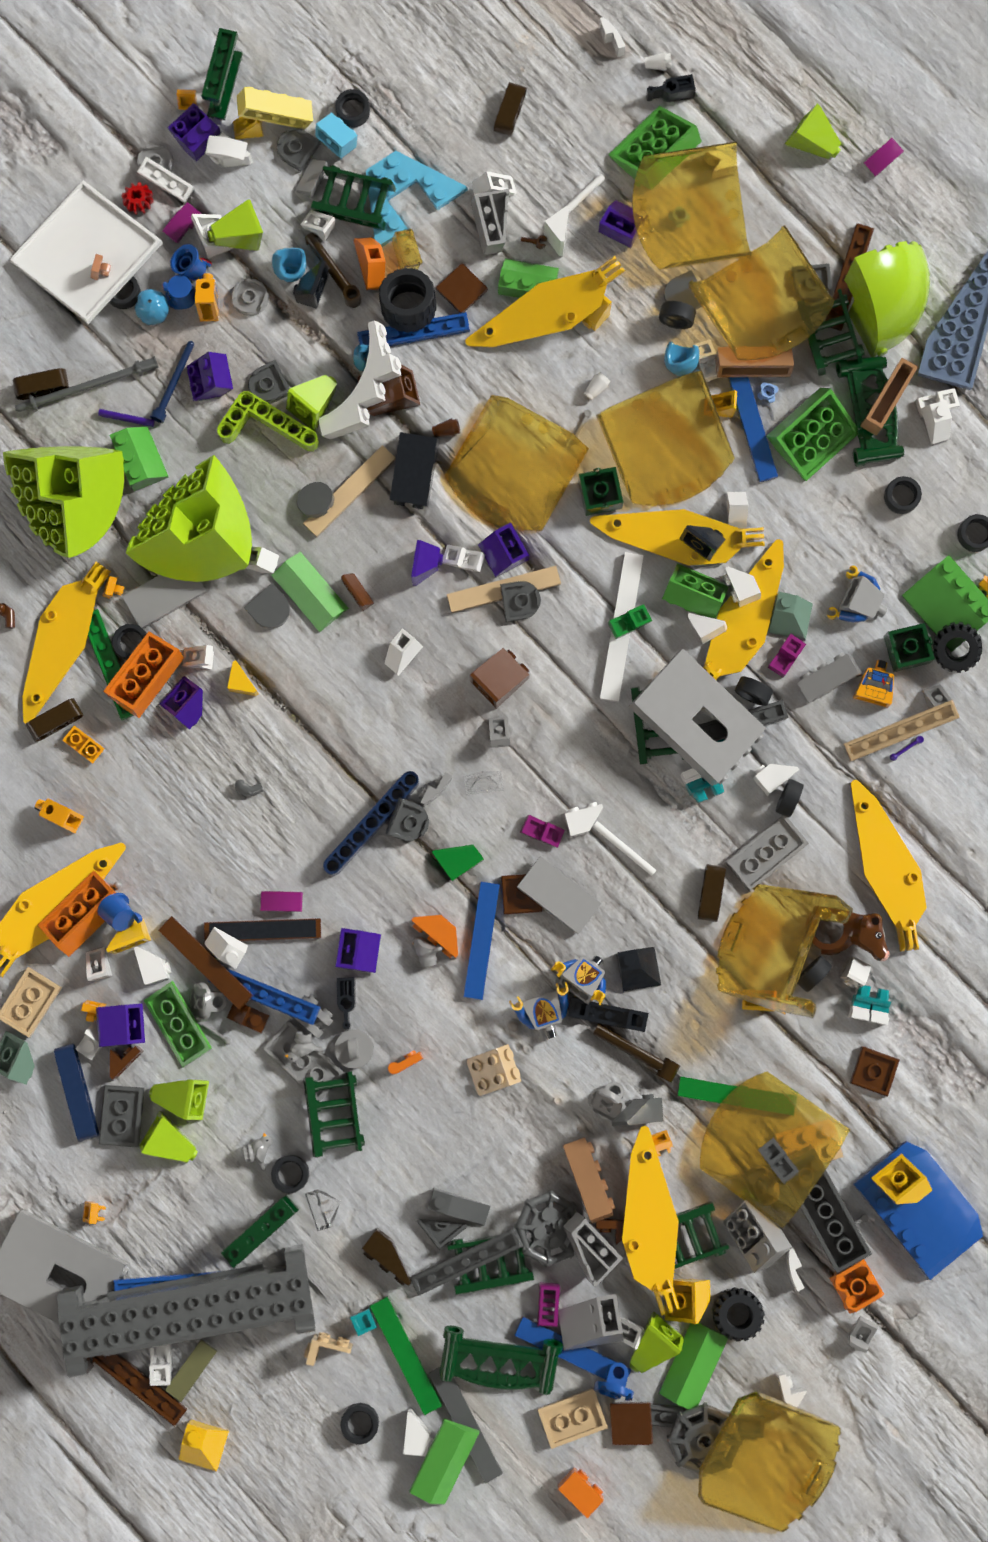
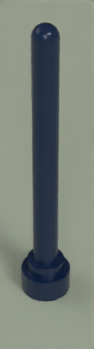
[150,341,194,423]

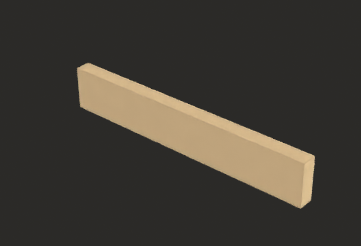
[303,445,396,537]
[447,566,561,613]
[844,700,960,762]

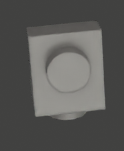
[848,1316,878,1353]

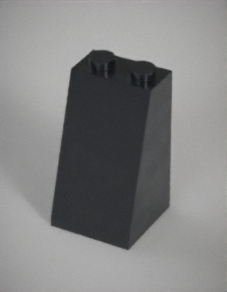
[390,432,440,509]

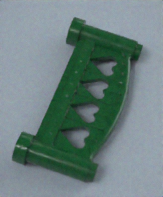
[836,356,904,467]
[439,1325,563,1395]

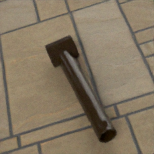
[304,232,361,308]
[593,1024,680,1083]

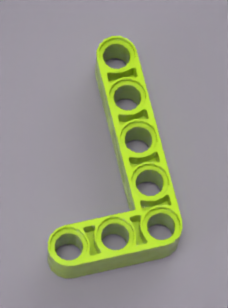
[217,391,319,451]

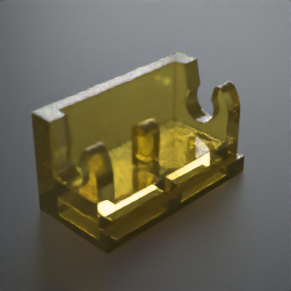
[392,229,423,270]

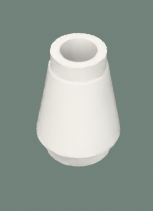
[645,52,671,71]
[584,372,610,401]

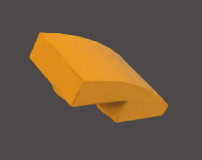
[63,725,104,764]

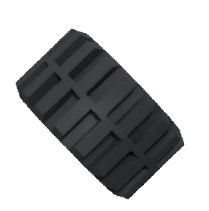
[933,622,982,673]
[712,1287,765,1342]

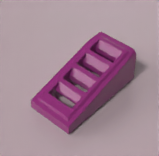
[537,1282,560,1327]

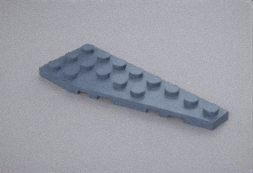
[917,251,988,390]

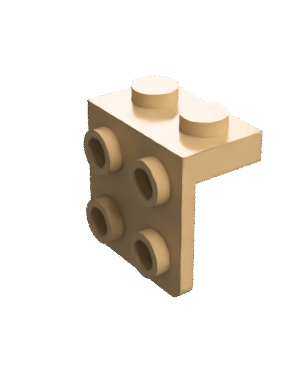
[467,1044,521,1096]
[304,1332,353,1366]

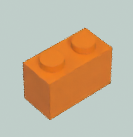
[557,1467,604,1519]

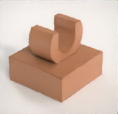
[90,254,111,280]

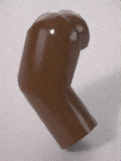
[0,603,15,629]

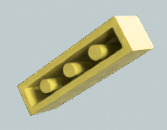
[237,87,313,130]

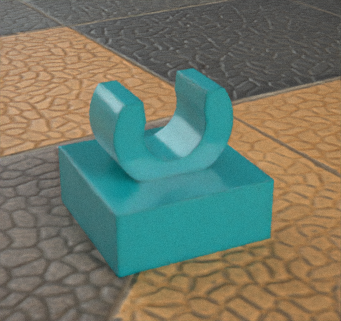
[350,1308,377,1336]

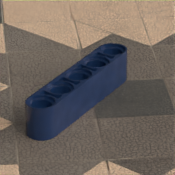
[54,1043,99,1142]

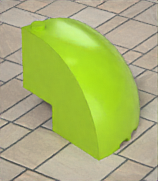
[845,241,930,357]
[2,446,124,558]
[126,455,252,582]

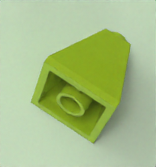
[784,103,841,159]
[207,199,263,251]
[286,375,337,431]
[149,1079,209,1120]
[139,1111,198,1162]
[629,1311,684,1373]

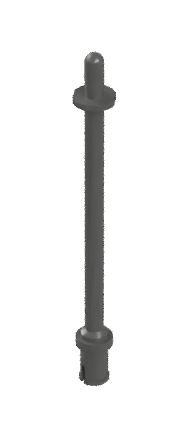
[15,356,159,412]

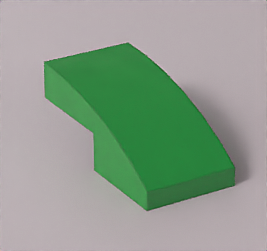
[608,604,652,639]

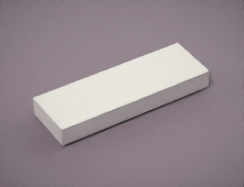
[137,157,194,203]

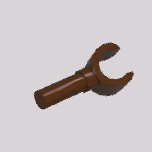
[521,235,547,249]

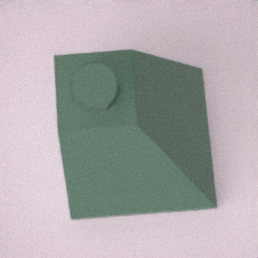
[768,592,813,641]
[0,1031,35,1085]

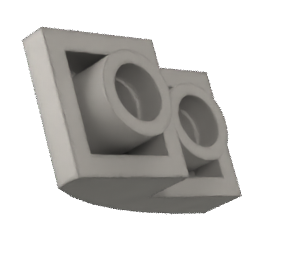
[419,772,452,806]

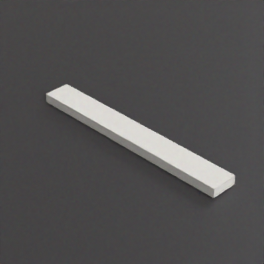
[600,552,644,703]

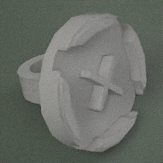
[189,983,227,1022]
[335,1029,374,1068]
[588,1082,626,1121]

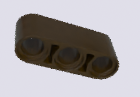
[493,82,527,136]
[13,368,69,400]
[26,698,84,742]
[698,864,726,922]

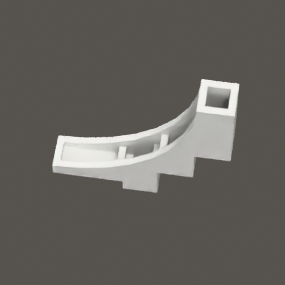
[318,320,401,440]

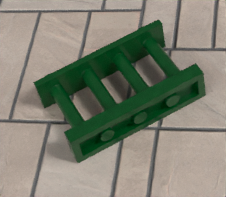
[201,28,243,121]
[311,165,396,231]
[797,289,865,376]
[631,686,684,765]
[303,1071,365,1158]
[221,1195,299,1268]
[674,1201,730,1269]
[447,1229,534,1295]

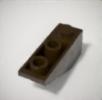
[362,1228,412,1286]

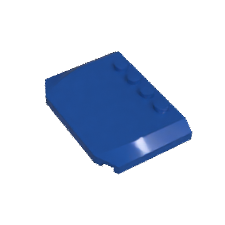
[853,1141,983,1280]

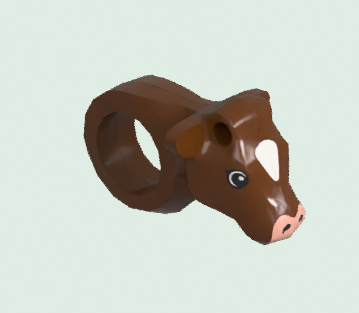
[806,905,890,961]

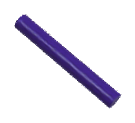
[98,409,155,427]

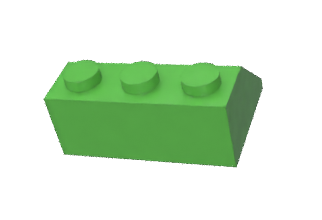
[498,259,559,298]
[110,427,169,492]
[662,563,729,619]

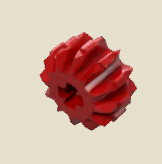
[122,182,154,215]

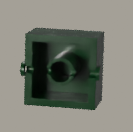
[578,467,624,516]
[883,623,935,672]

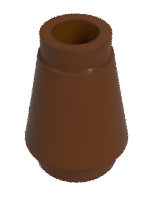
[432,418,461,437]

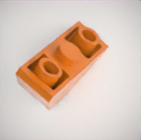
[353,237,385,290]
[411,915,459,959]

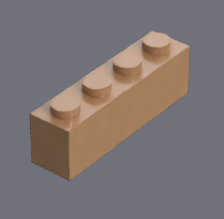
[715,347,794,377]
[861,358,918,436]
[563,1137,616,1224]

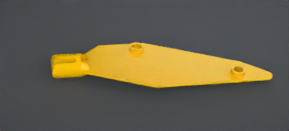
[465,256,625,347]
[590,509,765,566]
[703,539,784,680]
[22,561,111,724]
[850,780,927,952]
[0,843,126,978]
[622,1126,680,1316]

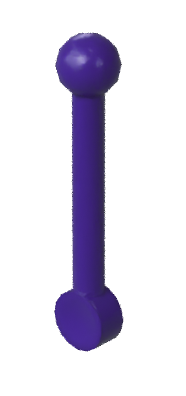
[890,736,924,761]

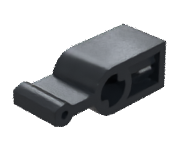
[646,74,696,102]
[337,978,356,1029]

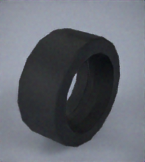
[335,89,370,128]
[109,276,141,309]
[659,301,696,329]
[884,476,922,514]
[957,514,988,552]
[112,624,147,660]
[734,676,773,706]
[776,779,804,818]
[796,956,832,992]
[271,1155,310,1194]
[340,1403,379,1445]

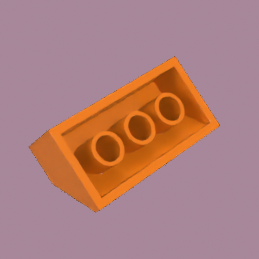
[103,631,184,718]
[38,871,117,957]

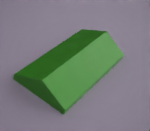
[271,552,349,632]
[144,981,212,1067]
[659,1323,728,1409]
[409,1419,480,1504]

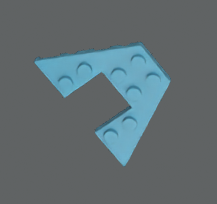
[366,151,468,247]

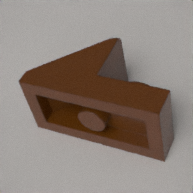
[226,1004,270,1033]
[110,1046,144,1080]
[595,1219,624,1245]

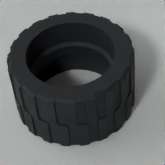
[379,268,437,332]

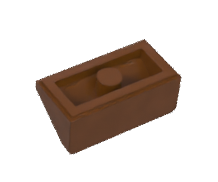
[341,573,374,611]

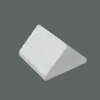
[544,206,570,257]
[191,214,233,259]

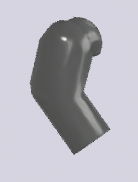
[235,780,264,797]

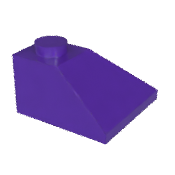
[411,540,444,586]
[159,676,203,730]

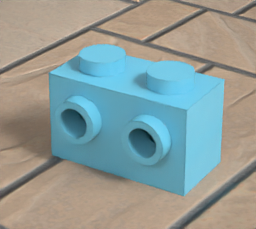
[315,112,358,159]

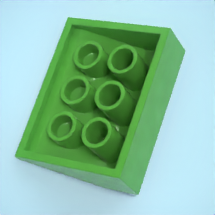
[609,106,702,190]
[766,387,858,481]
[902,555,988,653]

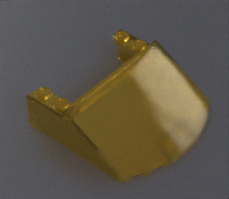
[716,884,853,1018]

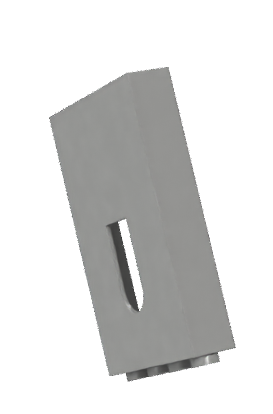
[628,649,766,786]
[0,1210,129,1324]

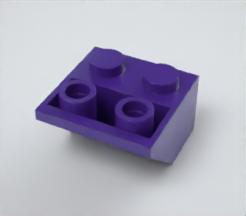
[167,103,221,162]
[598,200,648,248]
[187,352,233,401]
[478,523,529,578]
[336,928,381,973]
[96,1003,145,1047]

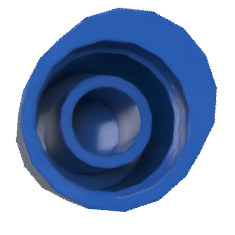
[170,244,212,281]
[162,275,196,310]
[98,892,143,931]

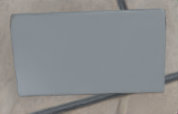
[296,159,328,198]

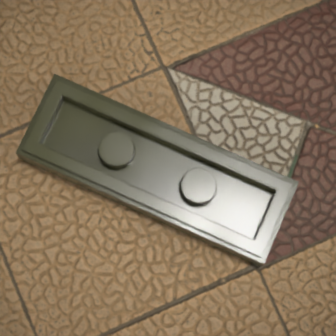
[165,1339,218,1402]

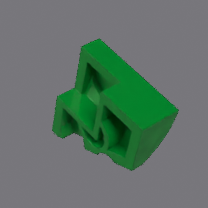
[432,844,484,882]

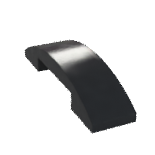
[568,997,649,1032]

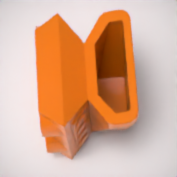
[830,1259,884,1314]

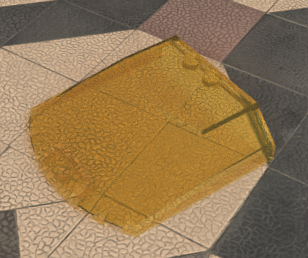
[632,142,752,270]
[688,225,834,360]
[596,370,735,506]
[445,395,589,531]
[700,1072,850,1228]
[698,1391,841,1532]

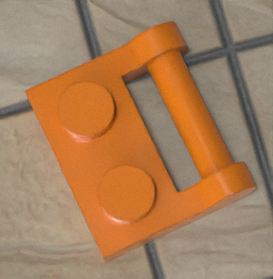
[388,1050,424,1074]

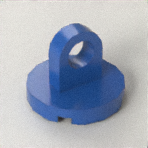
[594,1362,634,1401]

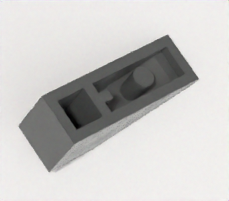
[612,1094,664,1126]
[428,1188,491,1225]

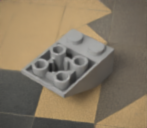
[723,1200,792,1273]
[558,1294,624,1350]

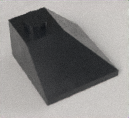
[293,260,329,309]
[679,525,726,561]
[616,947,661,992]

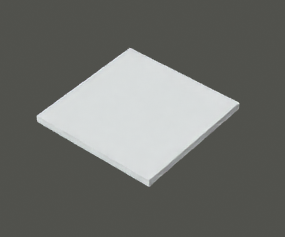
[9,180,163,324]

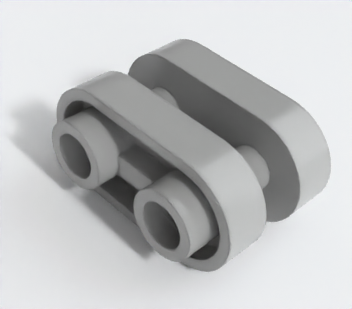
[295,995,334,1038]

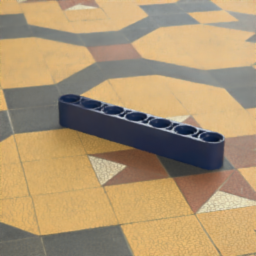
[323,771,419,876]

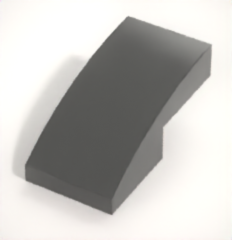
[758,1138,800,1185]

